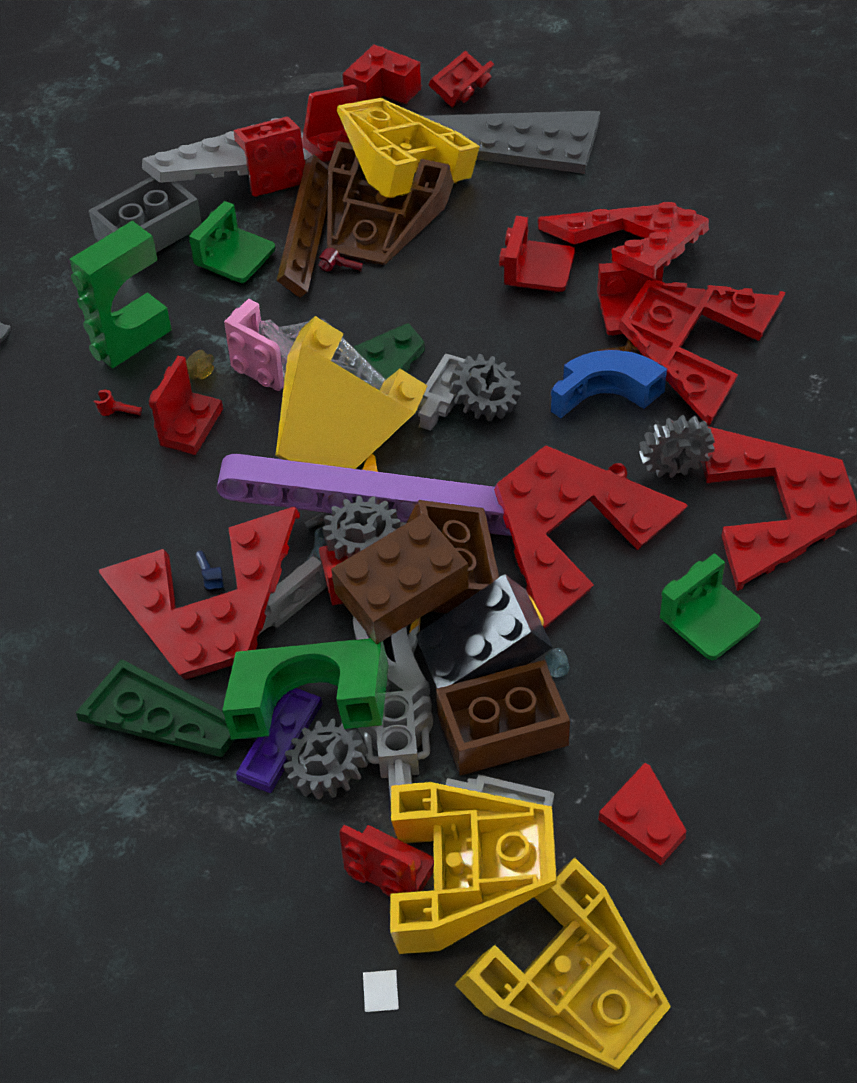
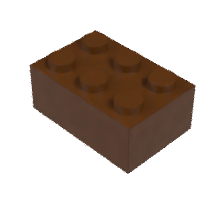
[406,500,499,614]
[331,513,469,645]
[436,660,570,776]

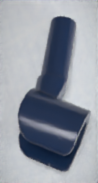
[196,551,224,590]

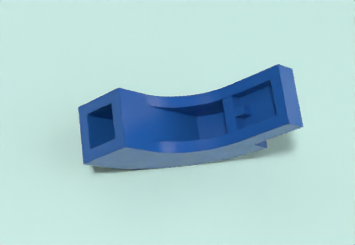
[551,350,667,418]

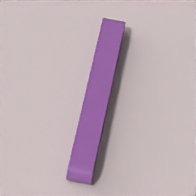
[217,454,511,536]

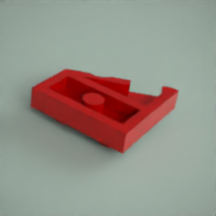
[598,762,686,865]

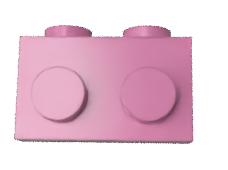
[224,299,284,391]

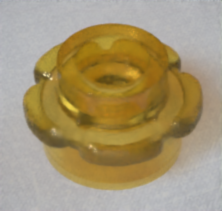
[186,350,214,379]

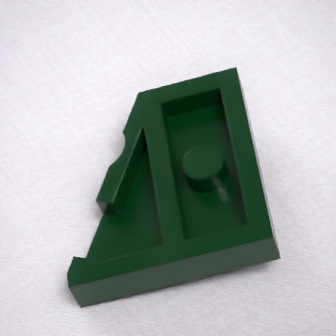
[354,323,425,388]

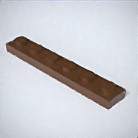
[276,154,328,297]

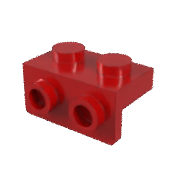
[428,51,495,108]

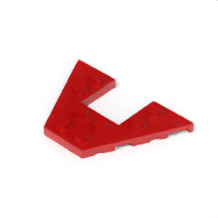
[538,202,709,278]
[618,280,785,426]
[701,426,857,591]
[494,445,688,629]
[99,506,300,680]

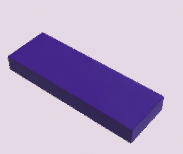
[236,688,322,794]

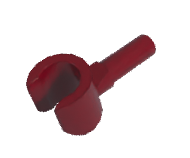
[318,248,363,272]

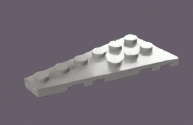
[142,118,331,183]

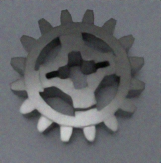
[449,354,521,421]
[639,415,715,478]
[323,496,401,560]
[284,719,368,799]

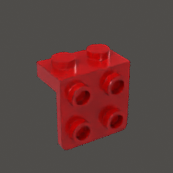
[499,216,575,292]

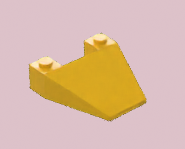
[337,98,480,198]
[276,316,427,469]
[390,782,557,954]
[455,858,671,1070]

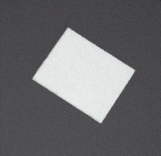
[363,970,399,1012]

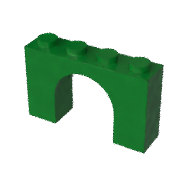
[69,221,172,369]
[222,638,389,740]

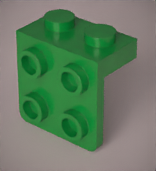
[189,201,276,283]
[660,553,761,660]

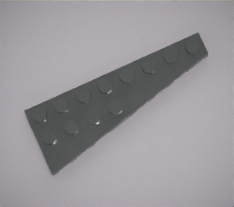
[423,111,600,174]

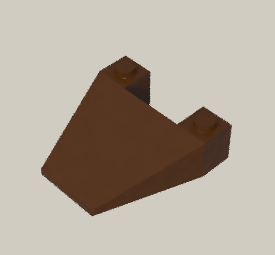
[327,141,454,266]

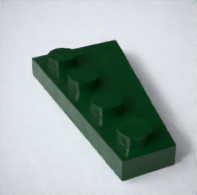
[76,659,236,757]

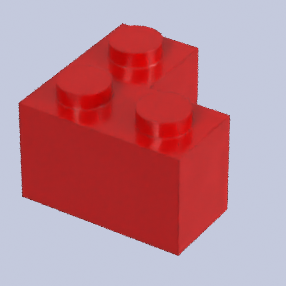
[342,45,421,104]

